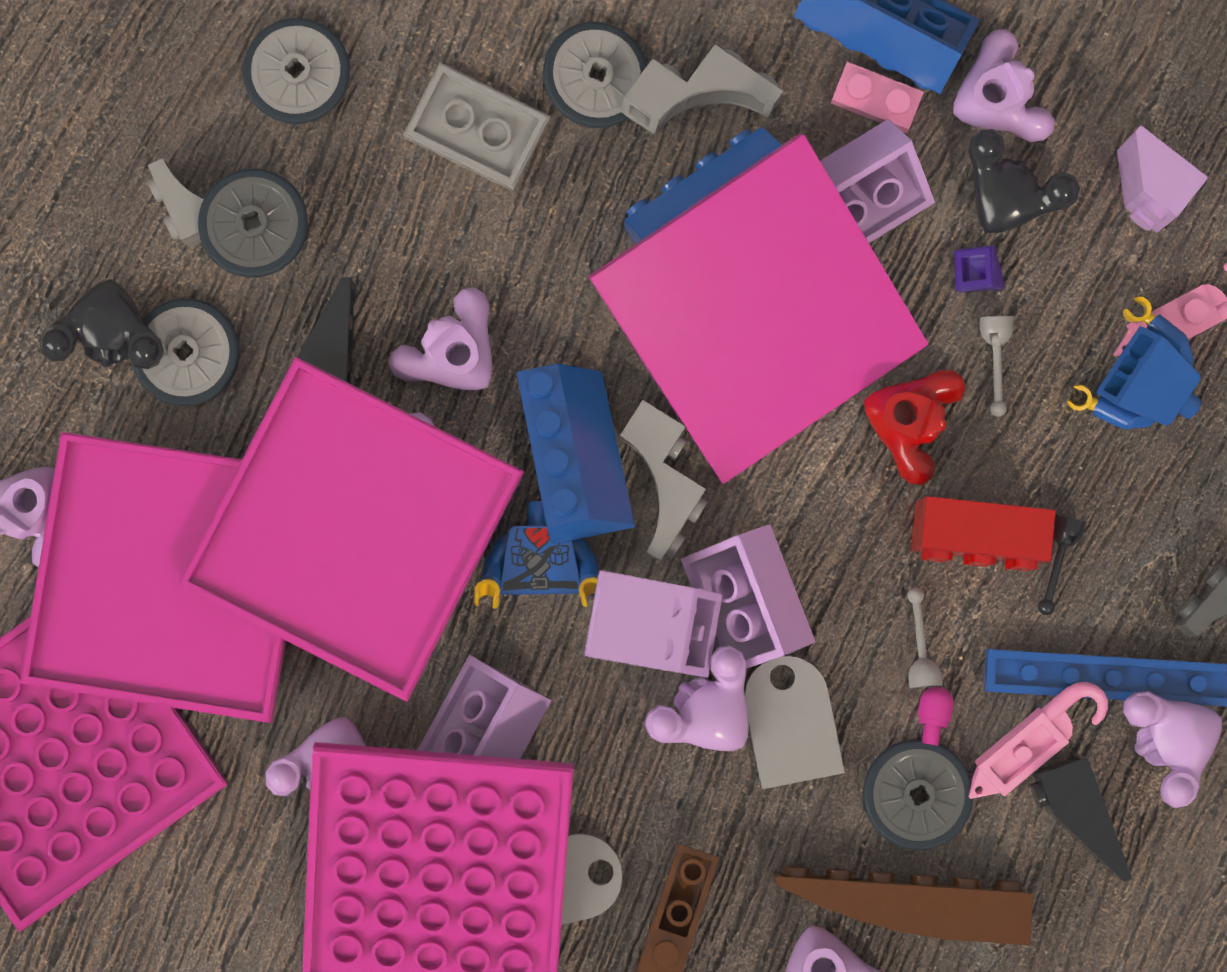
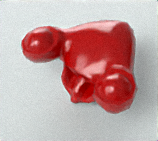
[864,369,966,485]

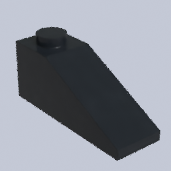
[297,277,355,384]
[1030,755,1132,882]

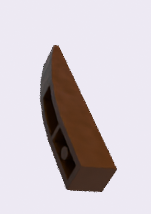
[635,844,719,972]
[773,866,1033,945]

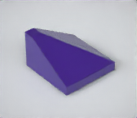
[954,245,1005,292]

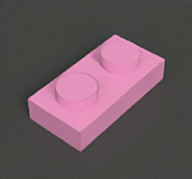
[831,62,924,133]

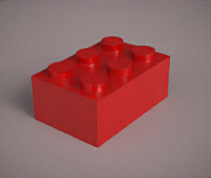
[911,496,1056,571]

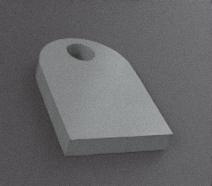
[744,656,845,789]
[562,833,622,925]

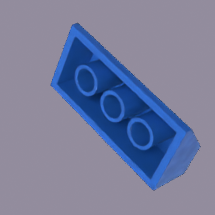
[794,0,980,94]
[624,127,782,244]
[517,363,635,544]

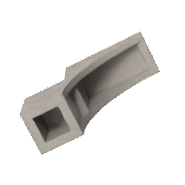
[621,44,783,135]
[147,158,261,247]
[620,400,708,562]

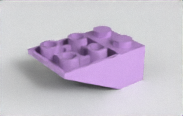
[584,570,723,678]

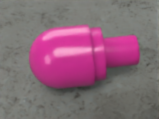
[917,686,954,746]

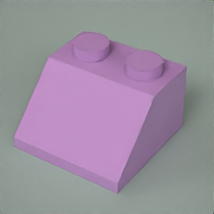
[1117,125,1209,233]

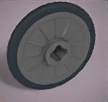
[198,169,308,278]
[863,739,973,850]

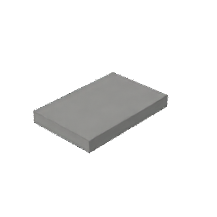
[403,62,551,192]

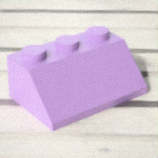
[820,119,935,243]
[681,524,815,668]
[418,655,552,759]

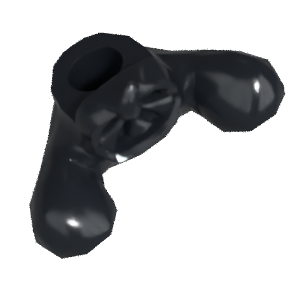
[968,129,1080,233]
[39,279,164,369]

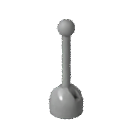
[980,316,1014,417]
[907,587,943,689]

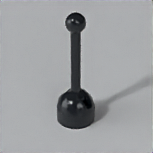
[1038,514,1087,615]

